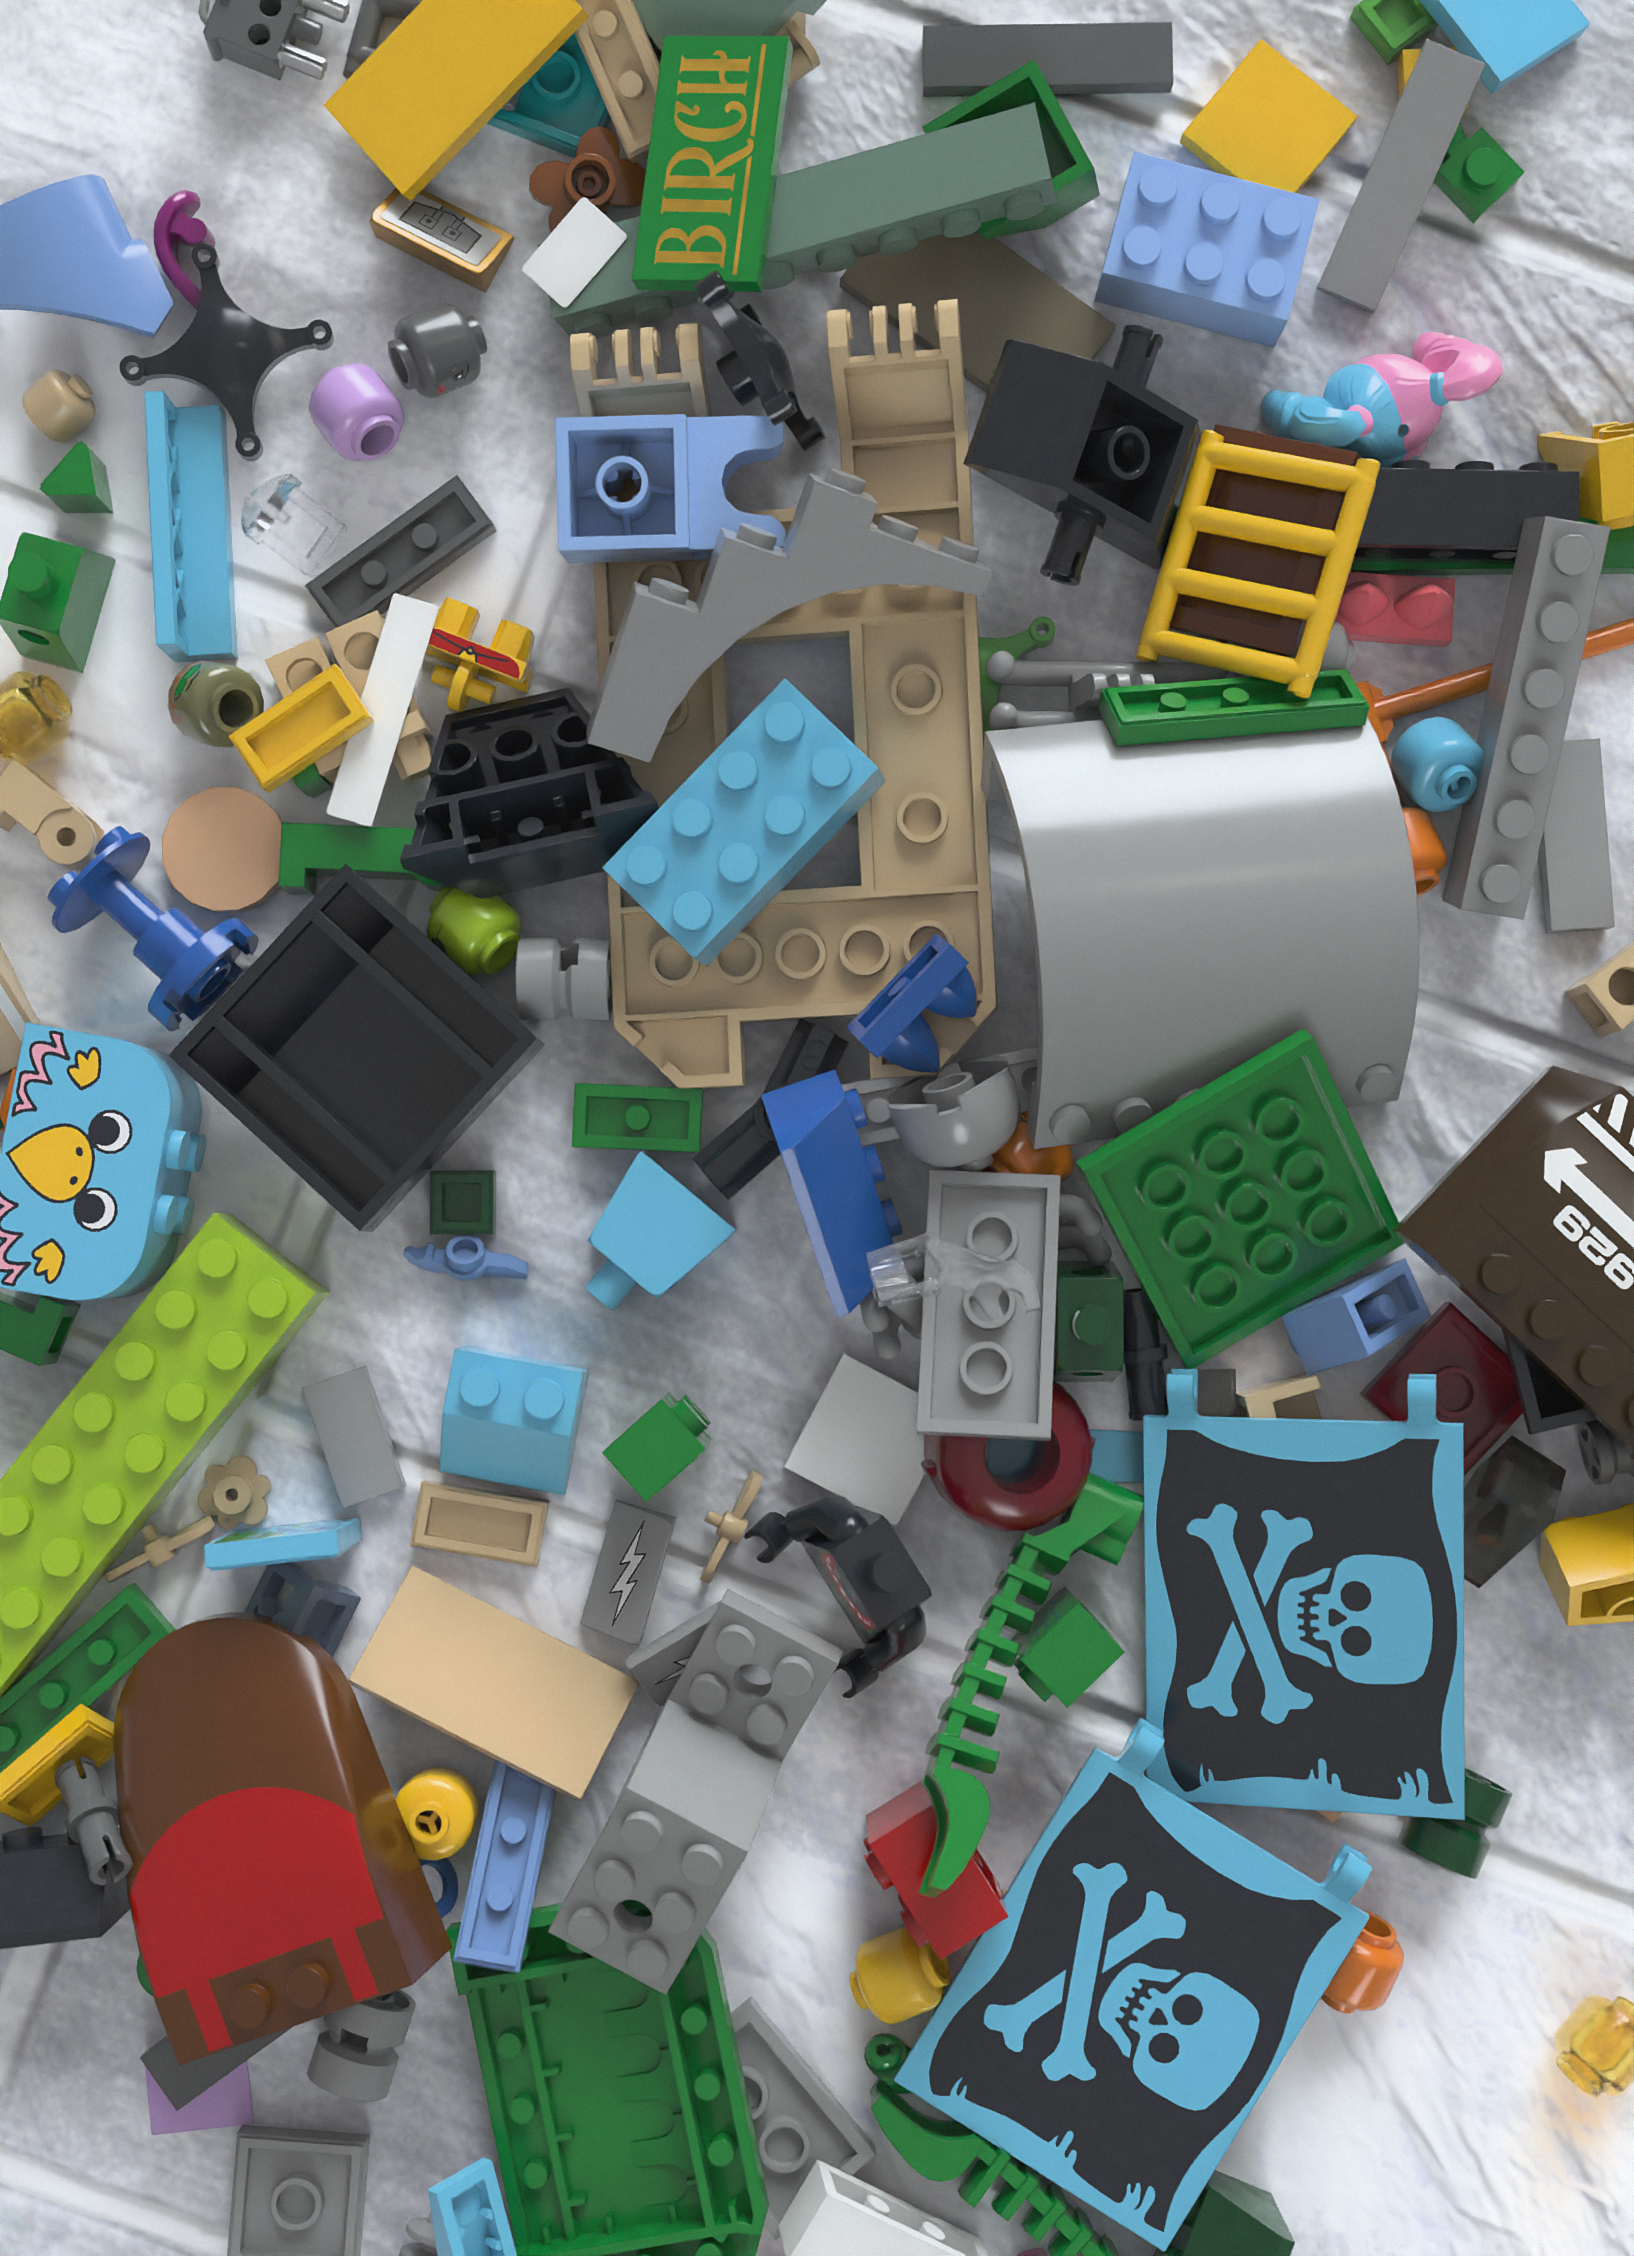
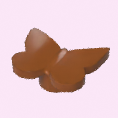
[529,126,646,233]

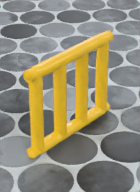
[1136,430,1381,698]

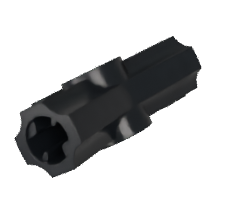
[692,1019,849,1201]

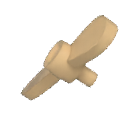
[699,1470,763,1584]
[103,1515,215,1583]

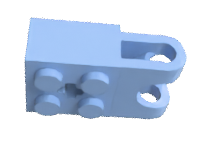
[555,414,786,563]

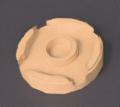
[162,787,283,913]

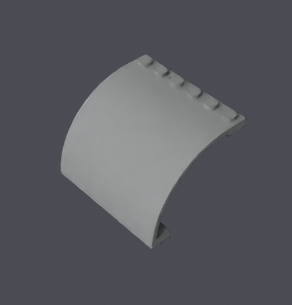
[981,717,1419,1149]

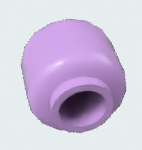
[309,363,404,461]

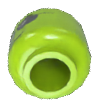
[427,886,522,976]

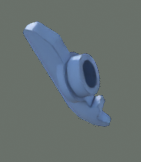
[403,1235,529,1280]

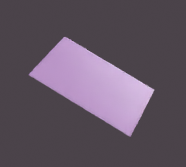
[145,2060,254,2135]

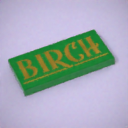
[632,36,793,292]

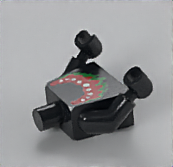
[744,1496,932,1698]

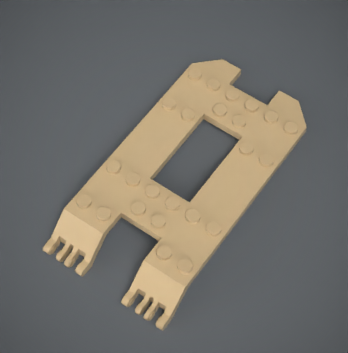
[570,299,998,1089]

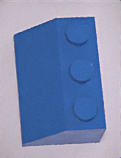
[761,1070,903,1318]

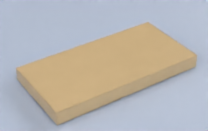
[348,1565,639,1803]

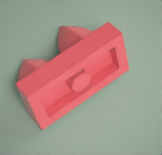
[1335,572,1455,647]

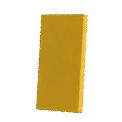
[323,0,589,202]

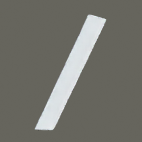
[326,593,439,827]

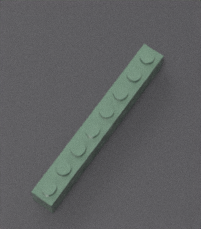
[538,102,1057,339]

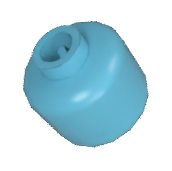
[1390,716,1484,813]

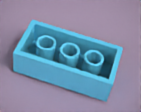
[602,678,886,966]

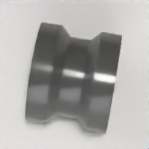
[1578,1420,1634,1485]

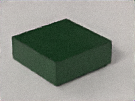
[430,1170,496,1234]

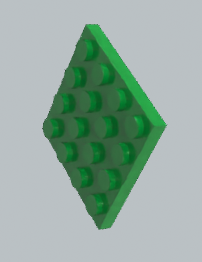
[1075,1028,1405,1369]

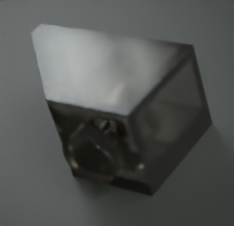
[1464,1435,1567,1588]

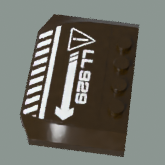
[1392,1066,1634,1460]

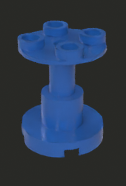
[47,826,259,1031]

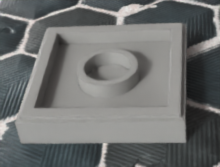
[227,2125,370,2256]

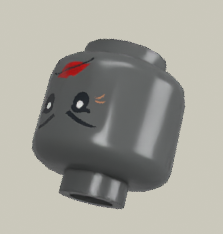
[388,303,487,398]

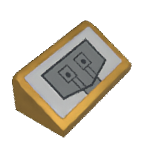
[369,188,514,293]

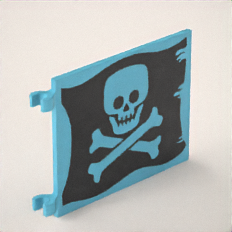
[1143,1369,1465,1820]
[894,1718,1372,2252]

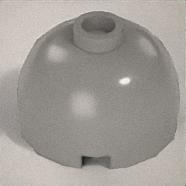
[887,1056,1021,1172]

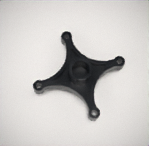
[119,242,334,461]
[694,270,826,451]

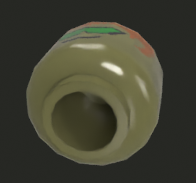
[167,660,264,748]

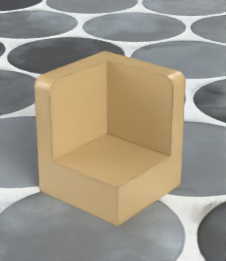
[1233,1372,1322,1419]

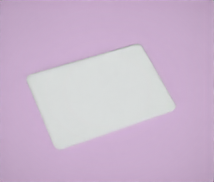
[522,197,627,308]

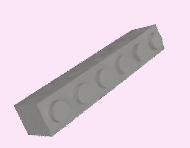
[1442,516,1611,920]

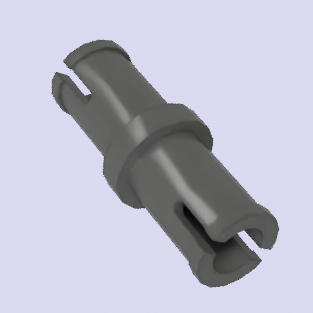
[54,1757,133,1885]

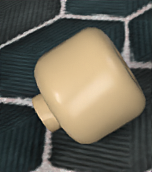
[22,369,96,443]

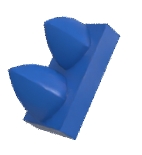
[847,934,977,1073]

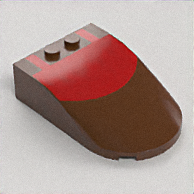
[113,1612,452,2066]

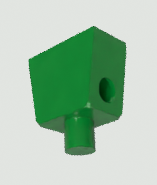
[0,532,116,673]

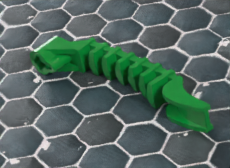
[918,1472,1144,1898]
[870,2078,1119,2256]

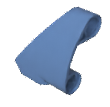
[0,174,174,339]

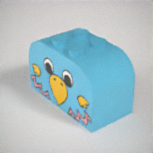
[0,1022,206,1301]

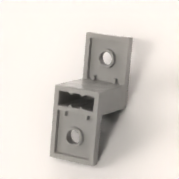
[548,1588,843,1995]

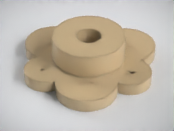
[197,1456,271,1530]

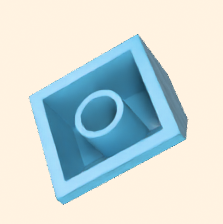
[440,1346,590,1495]

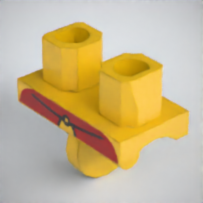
[425,597,535,713]

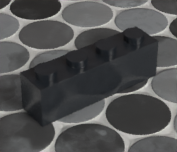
[1353,460,1579,564]

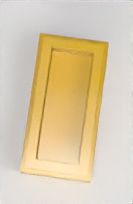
[228,664,375,793]
[0,1704,114,1827]

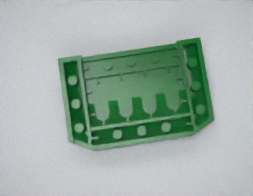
[446,1899,769,2256]

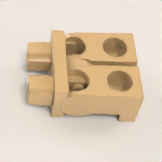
[265,610,434,784]

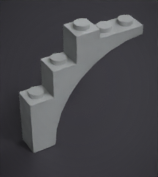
[587,468,992,763]

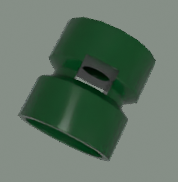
[1397,1768,1513,1879]

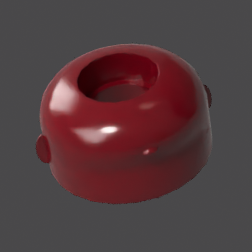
[921,1381,1096,1532]

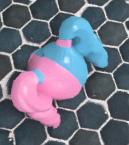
[1262,332,1503,468]

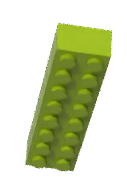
[0,1212,330,1698]

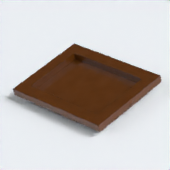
[1169,424,1361,658]

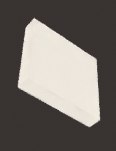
[784,1352,925,1527]

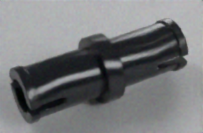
[1123,1288,1169,1421]

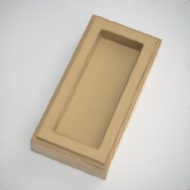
[410,1480,550,1567]

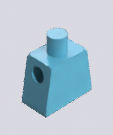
[585,1151,737,1311]

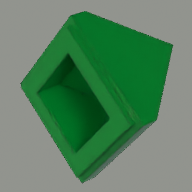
[39,441,113,513]

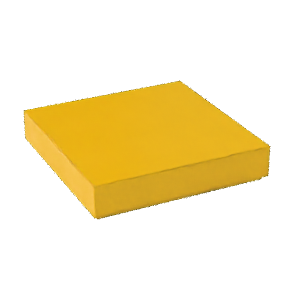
[1179,39,1358,194]

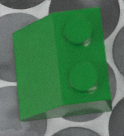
[922,59,1100,240]

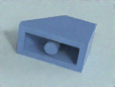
[1281,1258,1431,1376]

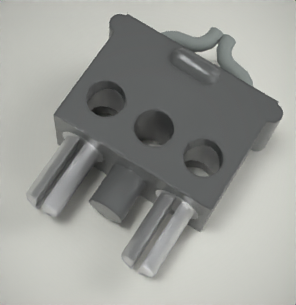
[198,0,350,81]

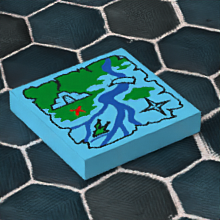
[204,1517,362,1571]

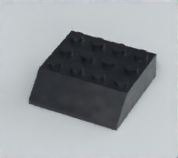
[168,864,545,1232]

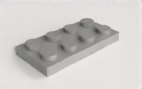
[916,1170,1061,1441]

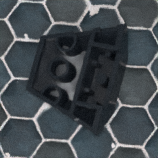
[400,688,659,899]

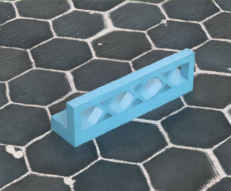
[144,391,238,663]

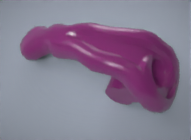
[153,190,215,310]

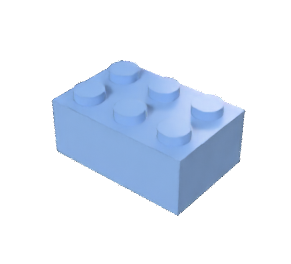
[1094,151,1320,347]

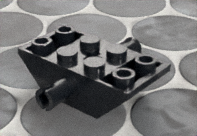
[963,325,1201,586]

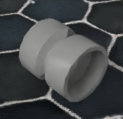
[516,937,613,1021]
[307,1990,416,2102]

